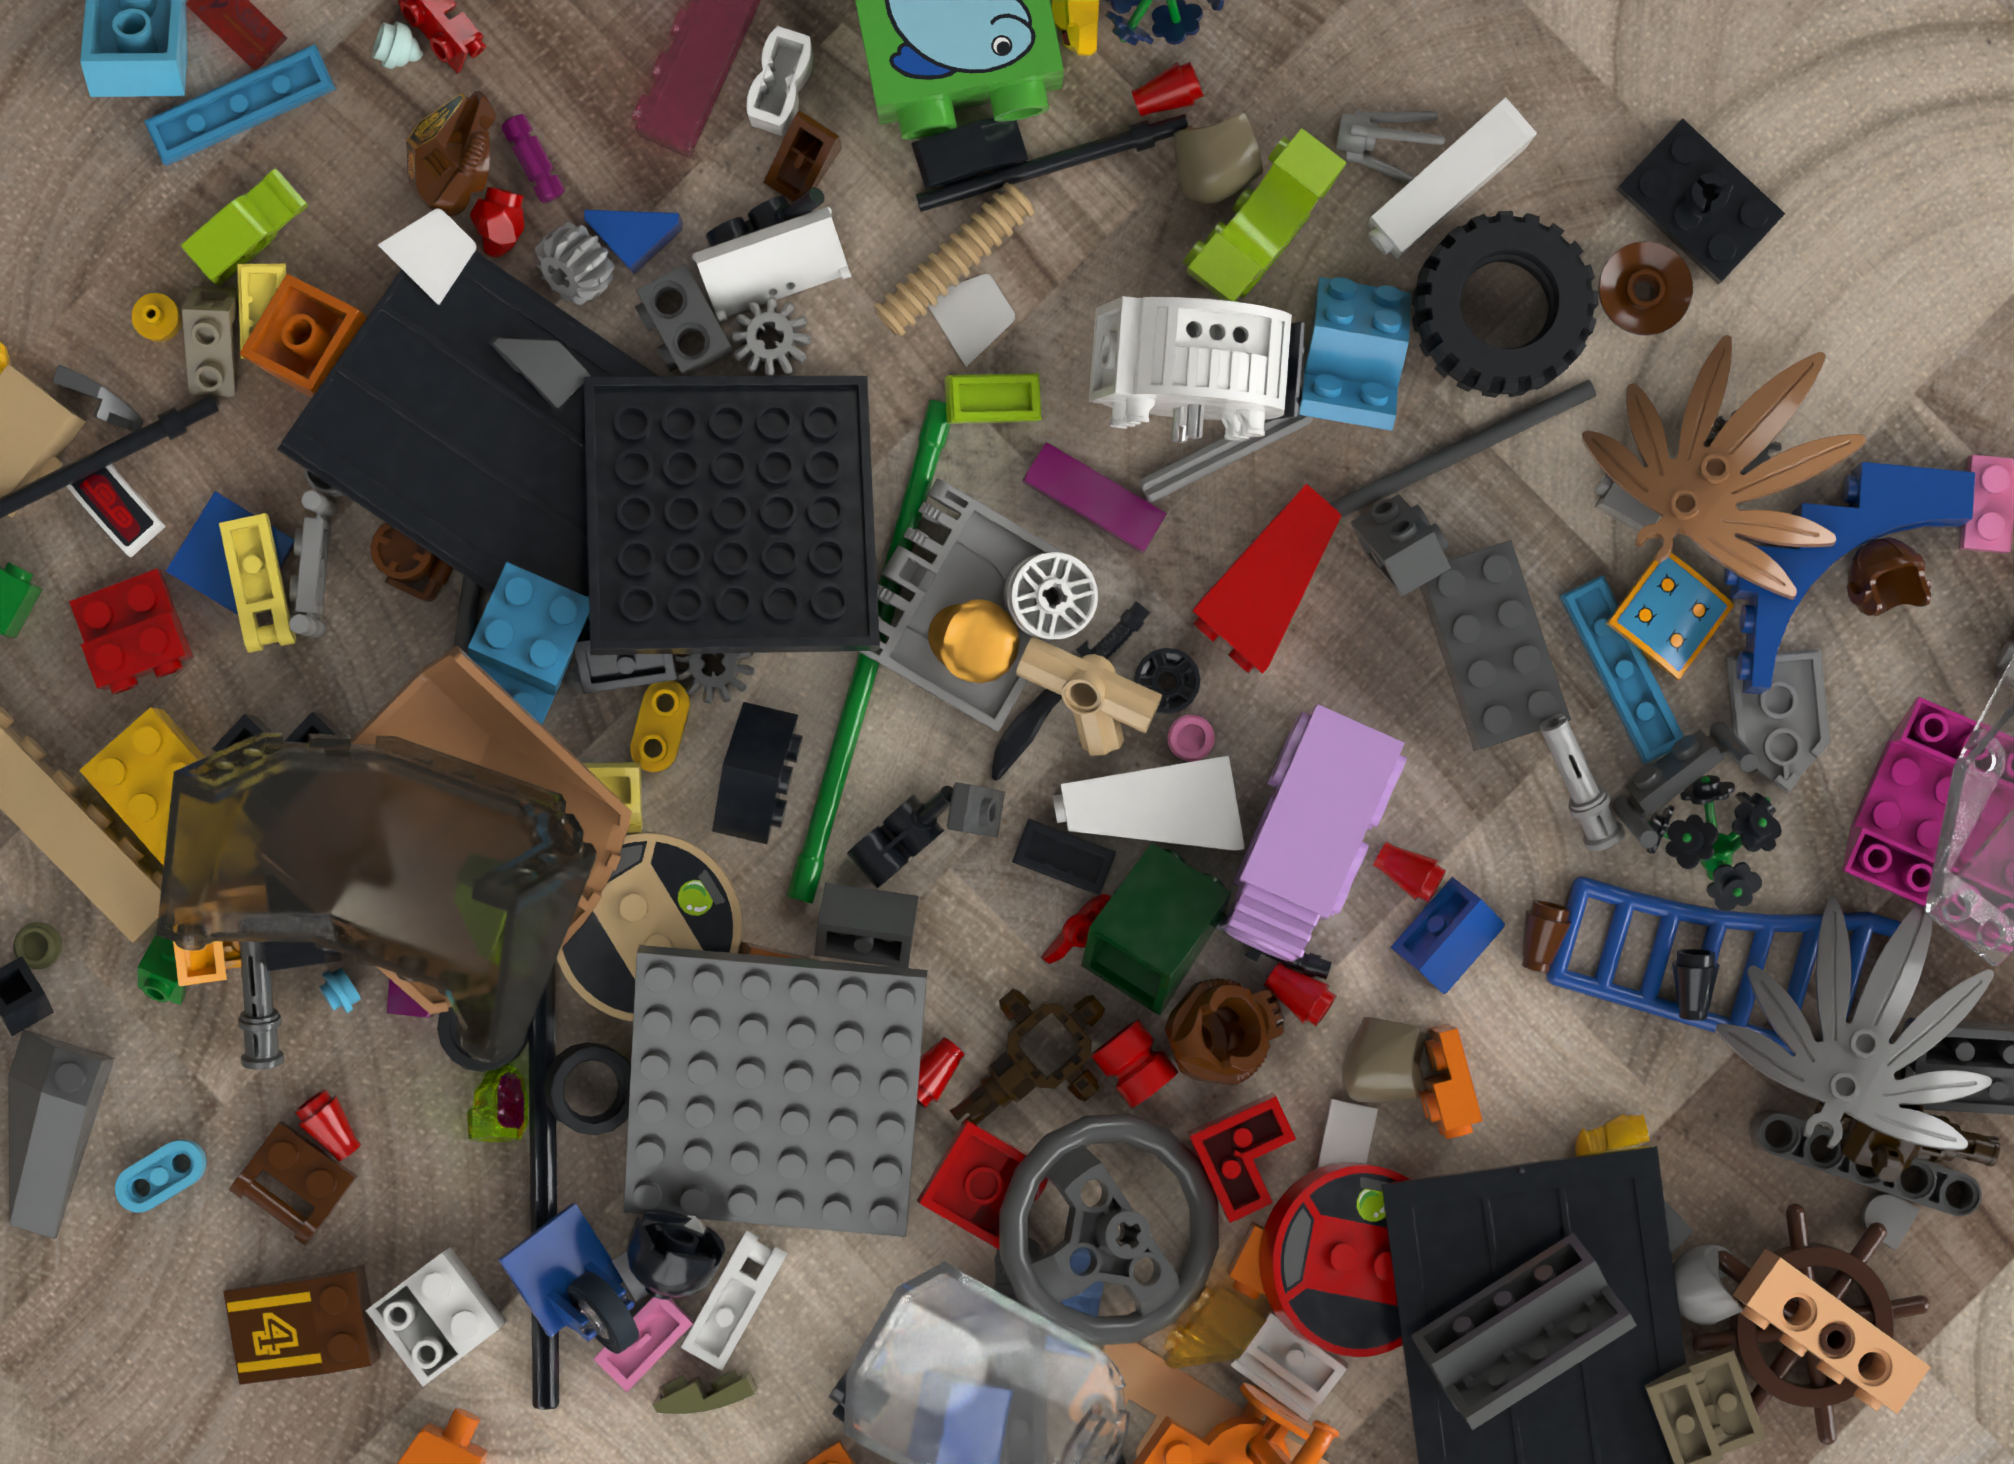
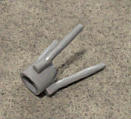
[1336,110,1446,184]

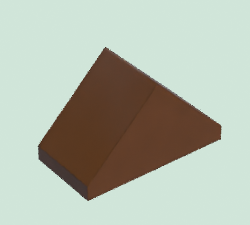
[763,110,842,202]

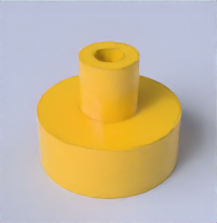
[131,293,182,342]

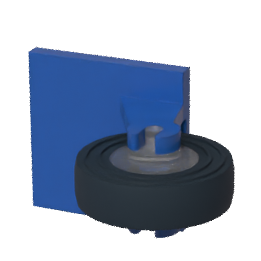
[498,1203,639,1354]

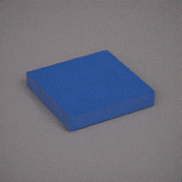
[166,491,294,615]

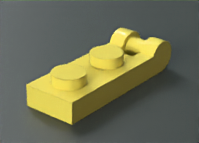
[219,513,296,653]

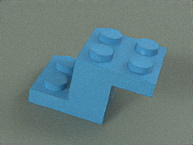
[1299,277,1411,431]
[468,562,589,725]

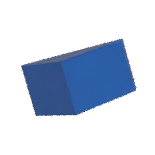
[584,210,683,275]

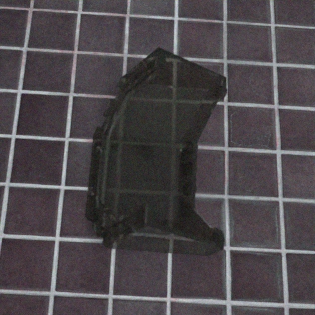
[156,733,597,1063]

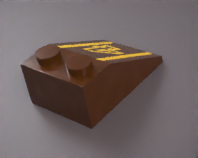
[223,1265,380,1385]

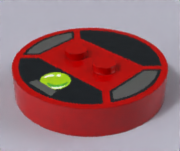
[1259,1162,1410,1357]

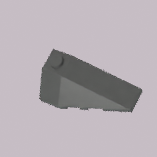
[8,1030,115,1239]

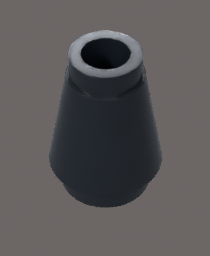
[1672,949,1720,1020]

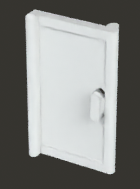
[692,206,852,323]

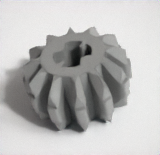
[534,222,615,306]
[731,298,812,376]

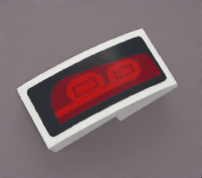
[67,464,166,557]

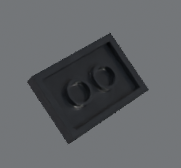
[1616,118,1785,285]

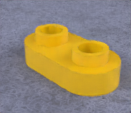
[630,681,691,772]

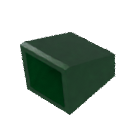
[1081,843,1232,1016]

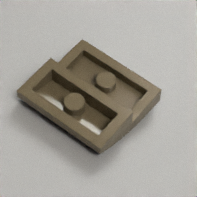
[1645,1346,1766,1464]

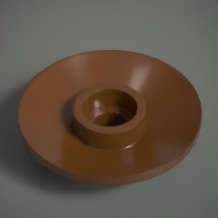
[1598,241,1693,336]

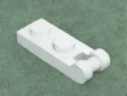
[681,1230,788,1371]

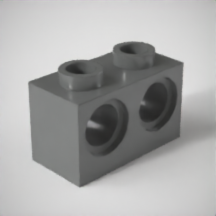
[634,263,734,376]

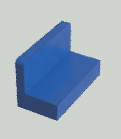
[1390,877,1505,994]

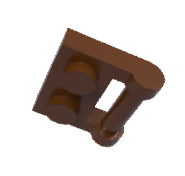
[229,1121,358,1246]

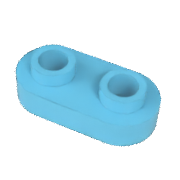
[115,1139,207,1213]

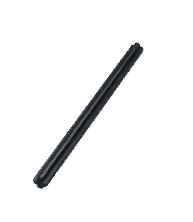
[528,955,559,1410]

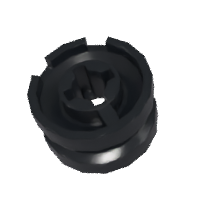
[1134,648,1201,715]

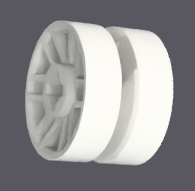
[1003,552,1098,639]

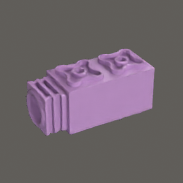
[1221,704,1407,962]

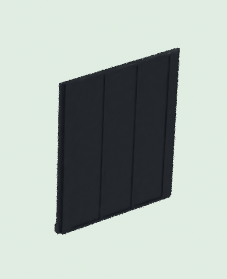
[277,250,658,597]
[1381,1146,1686,1464]

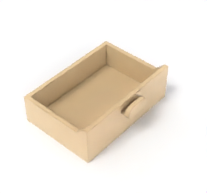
[0,364,87,518]

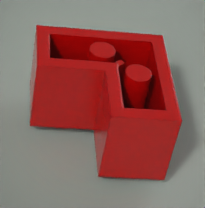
[1187,1093,1296,1223]

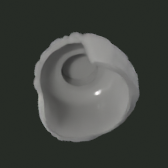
[1673,1244,1744,1325]

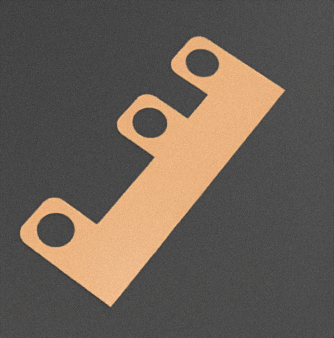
[1067,1342,1330,1464]

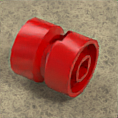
[1091,1019,1179,1109]

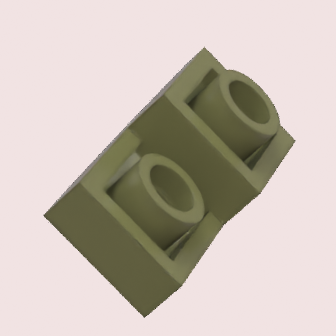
[652,1370,758,1414]

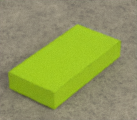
[944,373,1042,424]

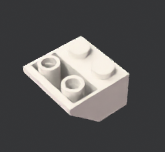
[365,1247,507,1387]

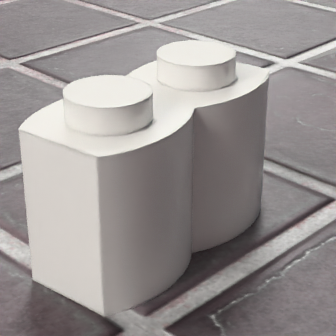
[747,26,814,136]

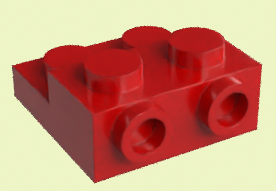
[69,568,193,695]
[917,1118,1048,1250]

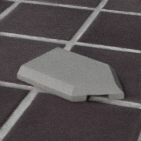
[1726,649,1830,794]

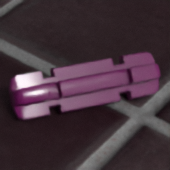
[502,114,565,204]

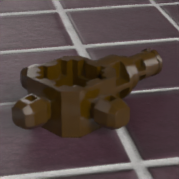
[949,988,1105,1125]
[1814,1102,2000,1182]

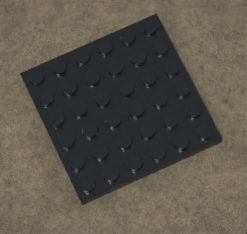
[583,376,880,655]

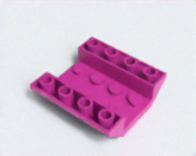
[1842,697,2014,946]

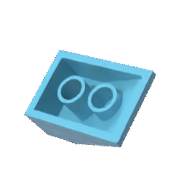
[80,0,188,97]

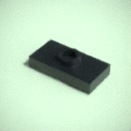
[1012,818,1116,896]

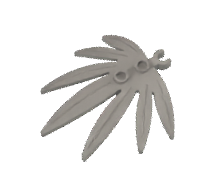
[1715,896,1994,1150]

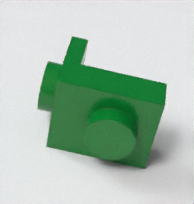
[137,922,186,1005]

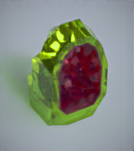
[467,1064,528,1143]

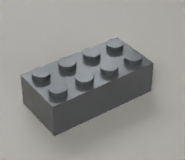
[1420,540,1571,751]

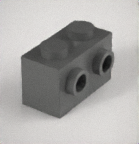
[1350,494,1451,597]
[814,882,919,968]

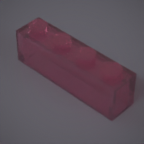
[632,0,762,159]

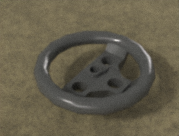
[999,1114,1219,1346]

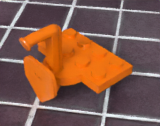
[1133,1383,1339,1464]

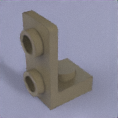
[182,286,238,397]

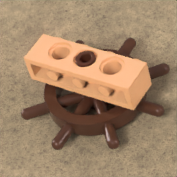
[1692,1204,1931,1445]

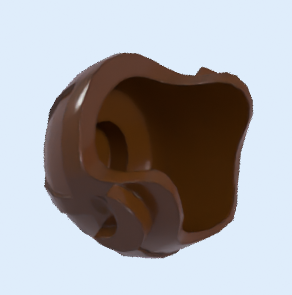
[1846,537,1931,616]

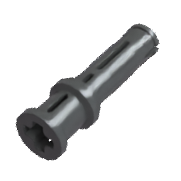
[237,923,284,1070]

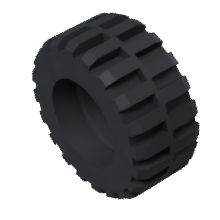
[1411,211,1598,398]

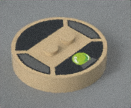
[555,833,744,1022]

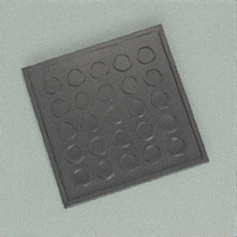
[624,945,928,1237]

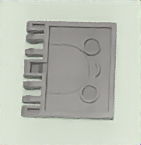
[858,478,1092,732]

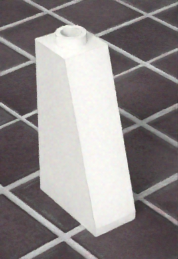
[1367,97,1537,259]
[1053,756,1245,851]

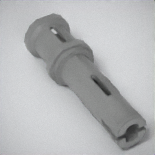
[1539,714,1625,851]

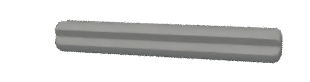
[1139,403,1313,502]

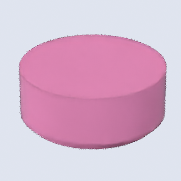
[1167,715,1215,762]

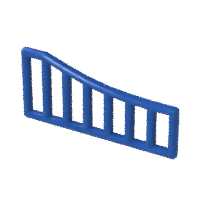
[1546,876,1902,1056]

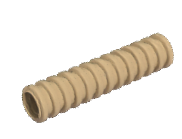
[874,182,1035,337]

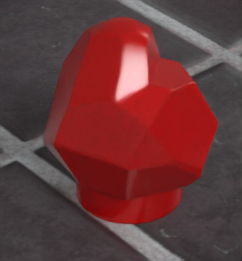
[469,187,525,258]

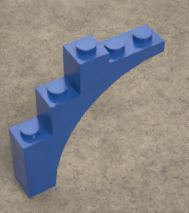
[1724,462,1975,694]

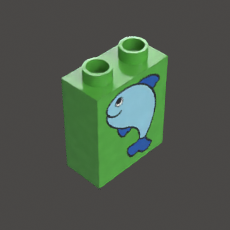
[855,0,1064,140]

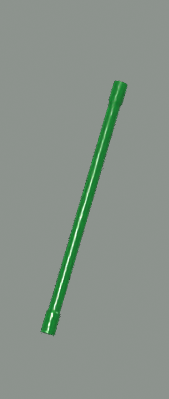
[786,400,951,904]

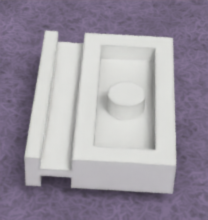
[1231,1308,1348,1421]

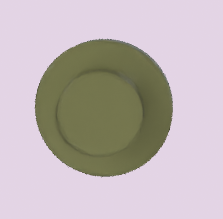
[13,922,62,970]

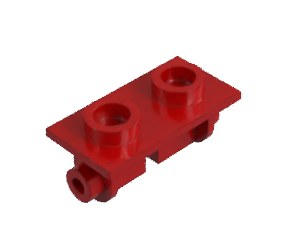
[398,0,486,74]

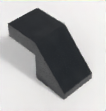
[911,118,1029,188]

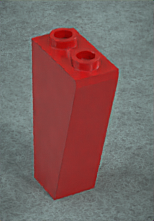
[1191,483,1342,674]

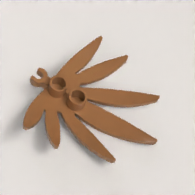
[1581,335,1866,600]

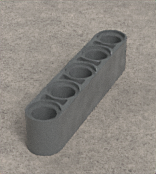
[1749,1110,1982,1216]

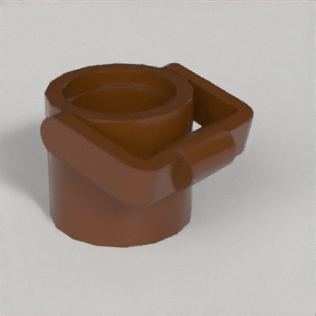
[370,523,454,602]

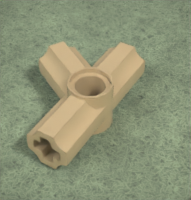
[1016,636,1162,756]

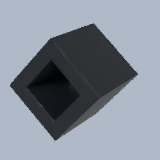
[0,956,54,1036]

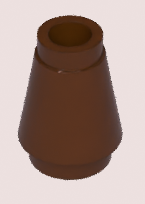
[1521,900,1572,973]

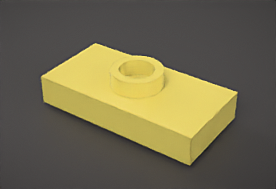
[237,263,286,359]

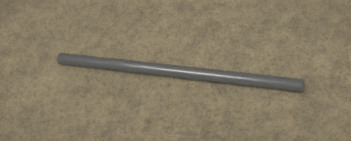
[1251,379,1596,543]

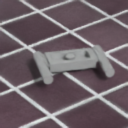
[289,490,337,639]

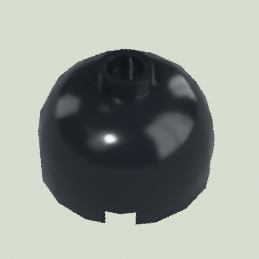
[626,1210,726,1300]

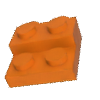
[1419,1024,1483,1139]

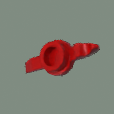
[1041,894,1111,964]

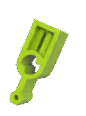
[180,168,309,287]

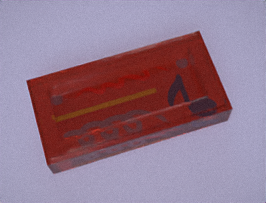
[185,0,288,71]

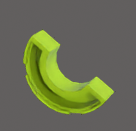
[1182,128,1347,302]

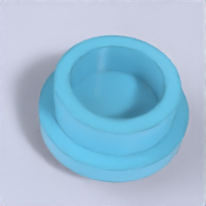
[319,968,361,1014]

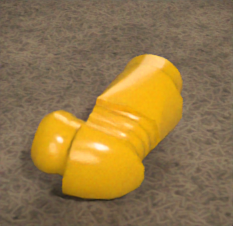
[1575,1113,1650,1156]

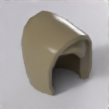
[1174,113,1263,204]
[1342,1017,1426,1103]

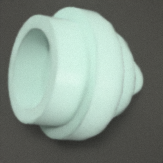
[372,22,423,69]

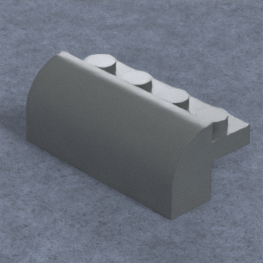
[1900,1017,2014,1115]
[1411,1233,1637,1430]

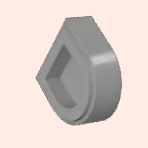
[1861,1193,1920,1250]

